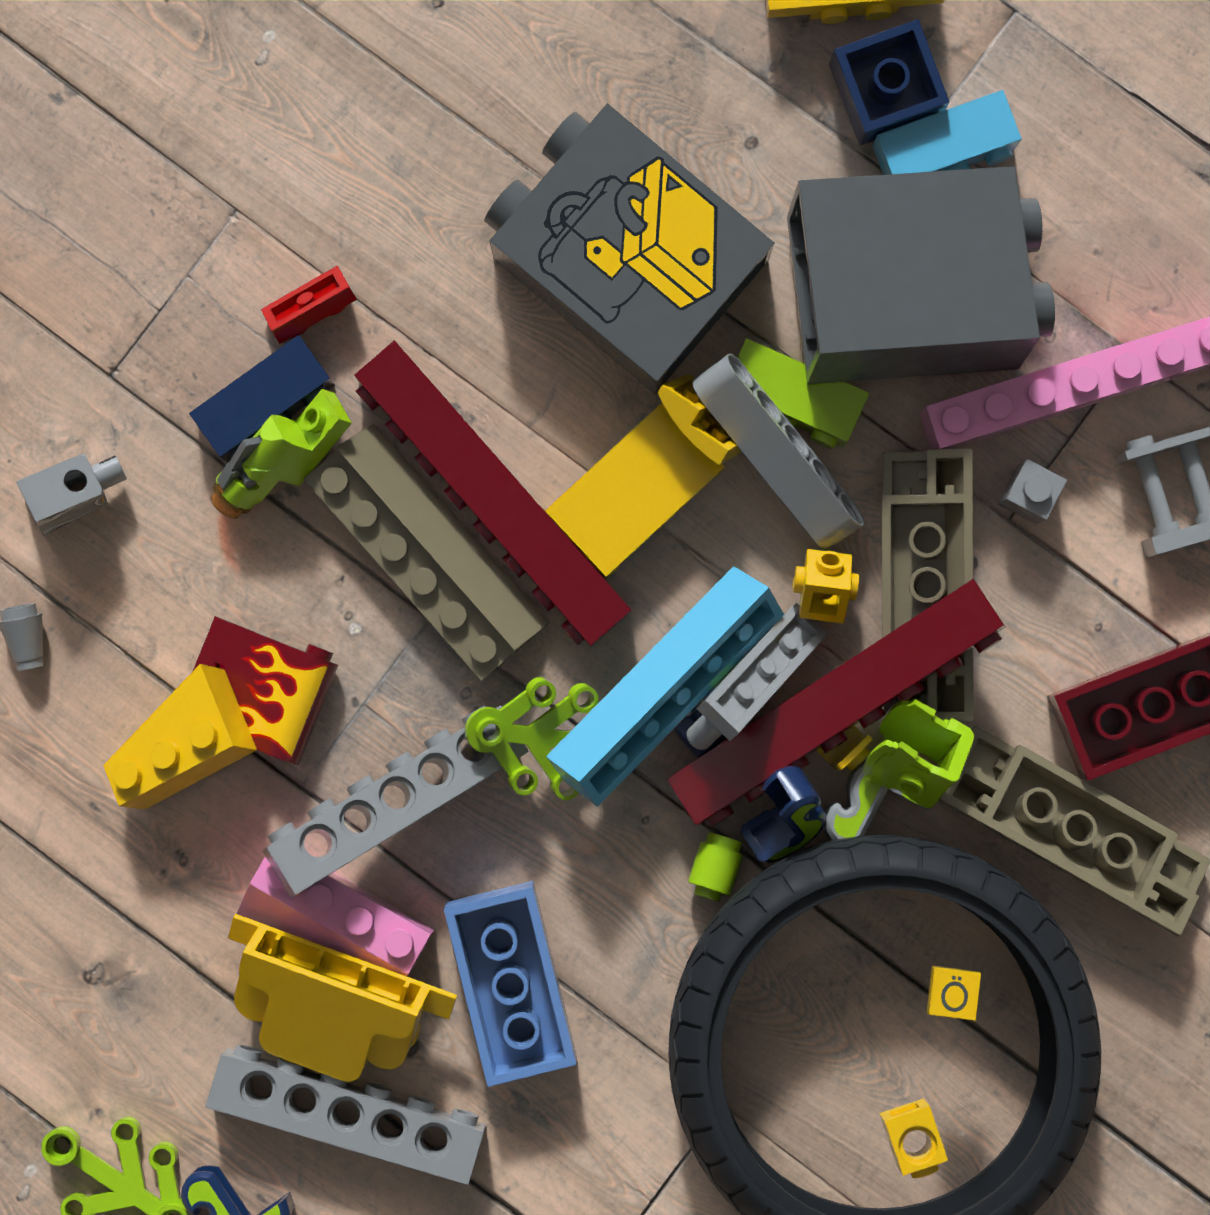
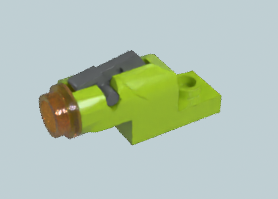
[210,389,352,519]

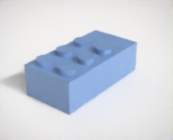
[444,880,577,1087]

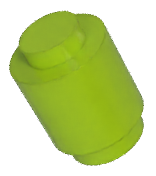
[688,832,743,902]

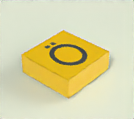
[927,966,981,1021]

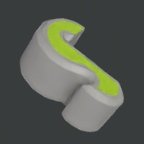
[824,761,929,841]

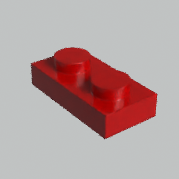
[261,265,357,344]

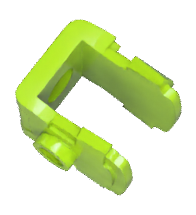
[862,699,974,808]

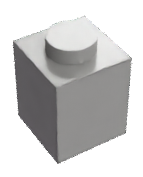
[998,459,1067,524]

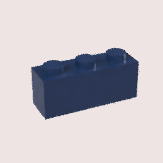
[189,335,335,462]

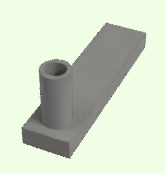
[687,603,828,750]

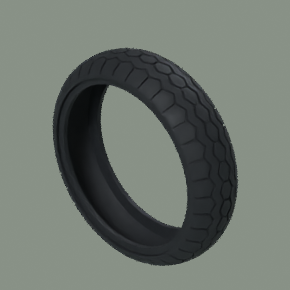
[668,835,1101,1215]

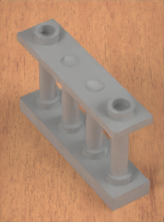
[1115,427,1210,558]

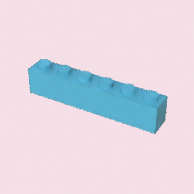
[546,566,784,807]

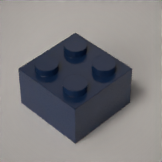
[829,19,950,146]

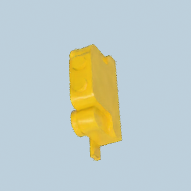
[228,914,457,1082]

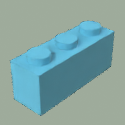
[872,90,1022,175]

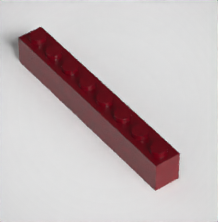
[354,340,631,647]
[667,579,1006,827]

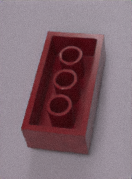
[1047,633,1210,781]

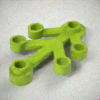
[465,677,599,801]
[41,1116,190,1215]

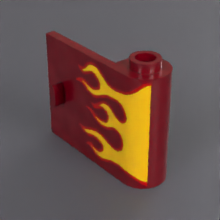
[192,616,338,765]

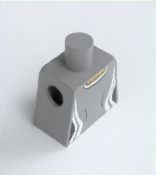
[16,454,127,536]

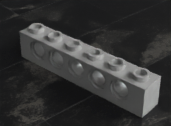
[262,705,529,898]
[205,1044,486,1185]

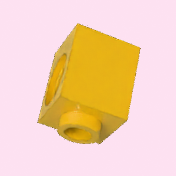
[879,1098,948,1178]

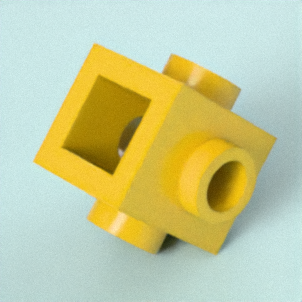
[792,549,859,624]

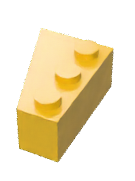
[103,664,257,809]

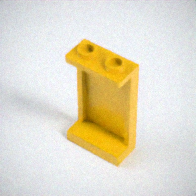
[545,403,725,579]

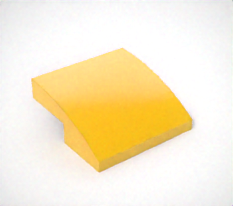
[658,374,742,465]

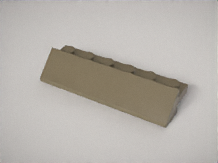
[304,424,550,681]
[882,448,974,721]
[938,726,1210,937]

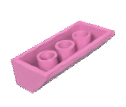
[237,857,434,977]

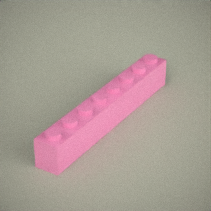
[919,316,1210,449]

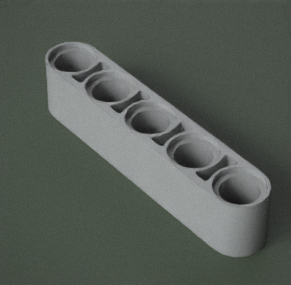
[692,354,864,551]

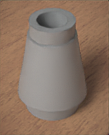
[0,603,44,671]

